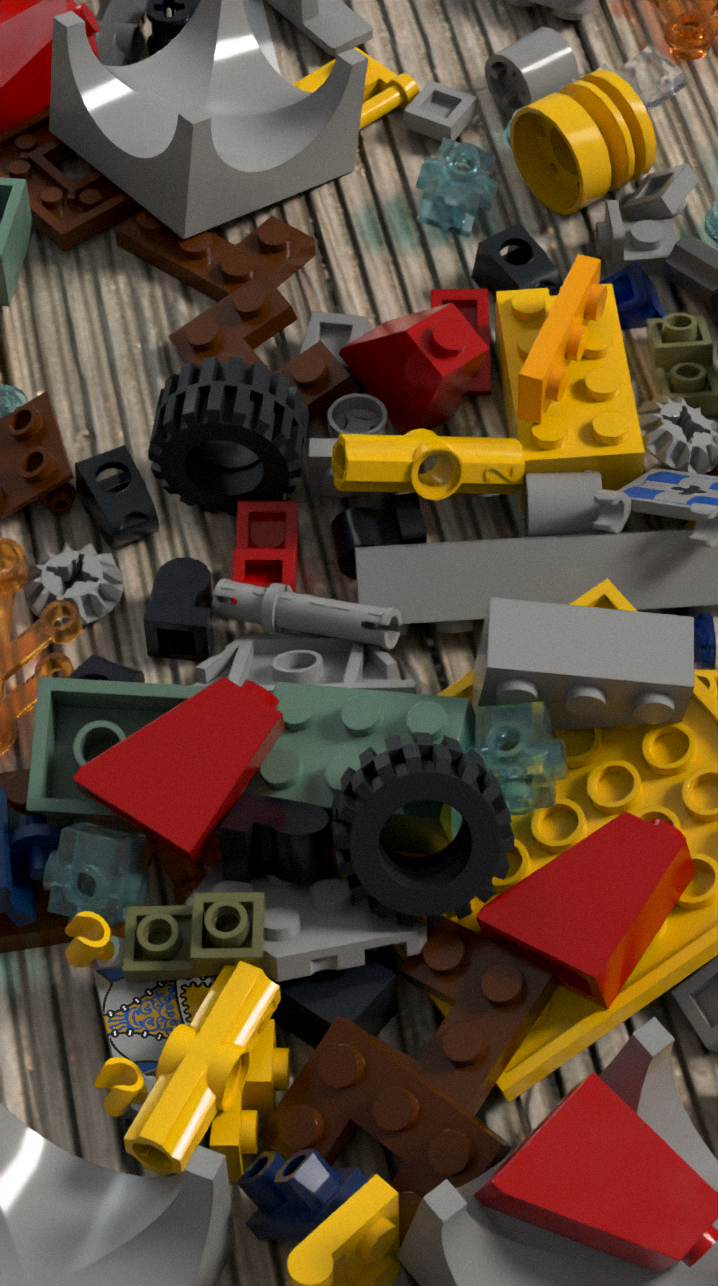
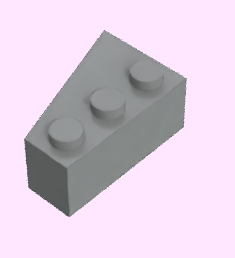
[472,597,694,736]

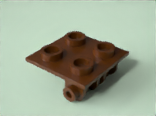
[0,391,77,521]

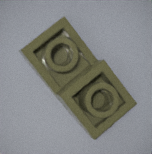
[646,313,718,416]
[122,892,266,982]

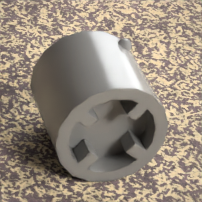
[485,27,579,117]
[524,470,604,537]

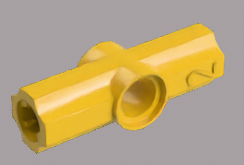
[331,428,525,501]
[123,961,281,1177]

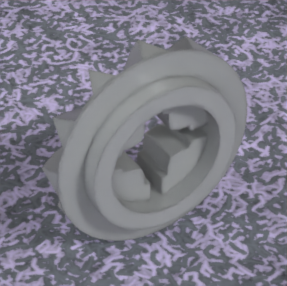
[637,394,718,474]
[23,542,124,626]

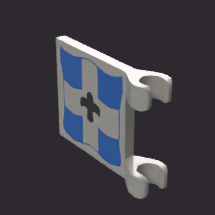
[593,468,718,548]

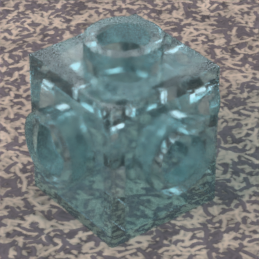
[416,137,500,238]
[464,701,567,815]
[43,822,150,928]

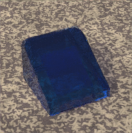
[599,261,665,330]

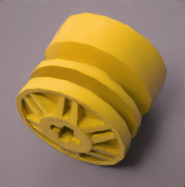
[510,69,657,215]

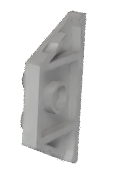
[172,633,417,694]
[184,856,427,982]

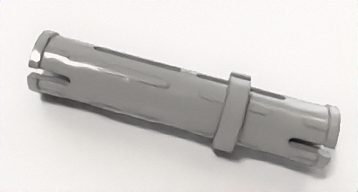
[211,578,402,649]

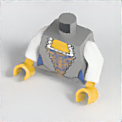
[65,911,214,1119]

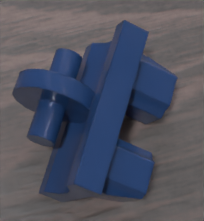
[0,786,68,927]
[237,1149,369,1243]

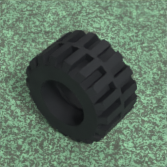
[148,357,309,515]
[331,732,514,927]

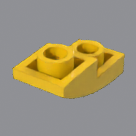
[209,1019,290,1182]

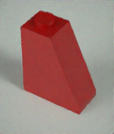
[0,0,99,133]
[339,302,490,435]
[72,677,285,865]
[476,811,696,1009]
[473,1072,718,1273]

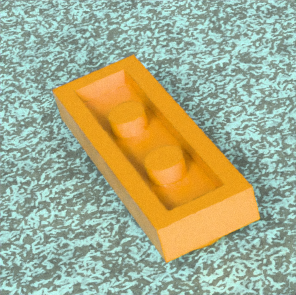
[518,254,607,424]

